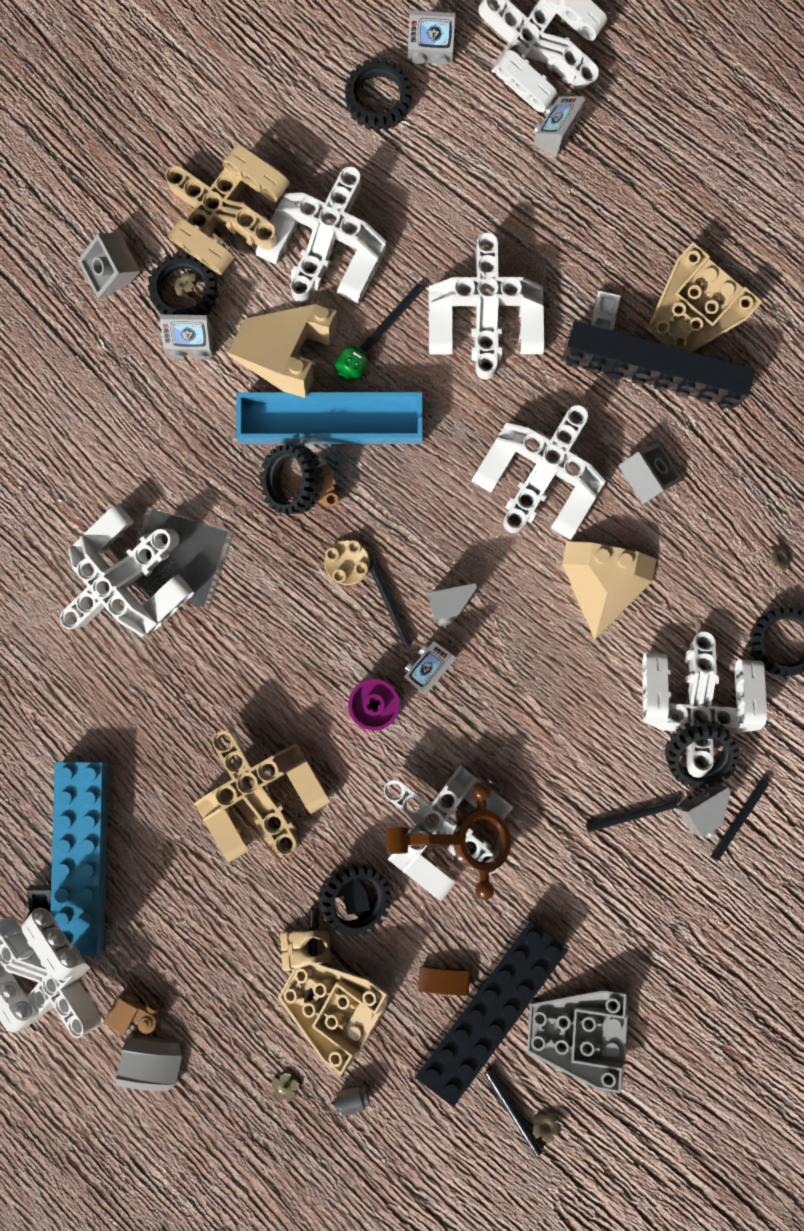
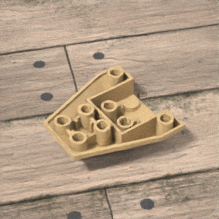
[647,242,762,352]
[278,964,388,1075]

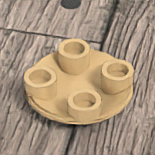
[324,540,370,585]

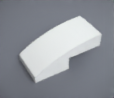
[590,291,621,331]

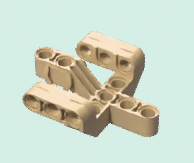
[165,144,290,275]
[194,731,331,862]

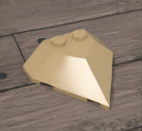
[562,541,656,640]

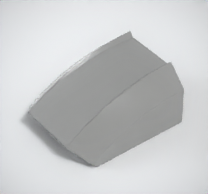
[116,1032,182,1091]

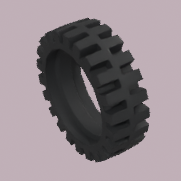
[345,58,411,131]
[148,253,218,315]
[259,445,324,514]
[749,607,804,676]
[665,719,739,789]
[319,862,392,937]

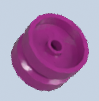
[348,679,400,731]

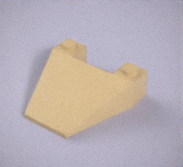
[228,304,338,398]

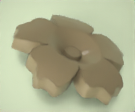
[173,272,199,296]
[769,545,790,572]
[271,1072,300,1103]
[533,1112,562,1144]

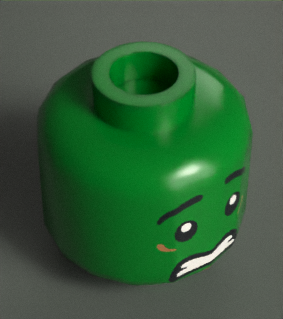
[335,345,368,382]

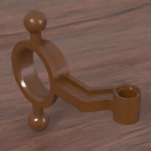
[386,782,511,900]

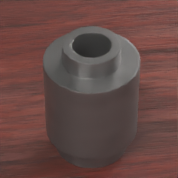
[334,1085,370,1116]

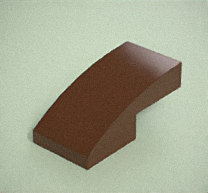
[418,965,470,996]

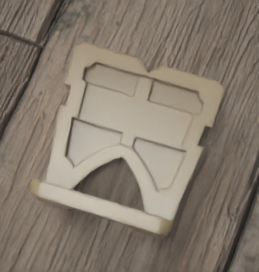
[280,930,331,971]

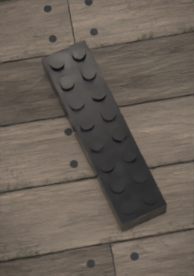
[561,321,755,409]
[414,916,568,1108]

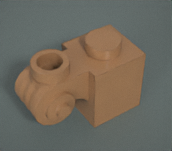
[317,456,341,509]
[103,992,159,1035]

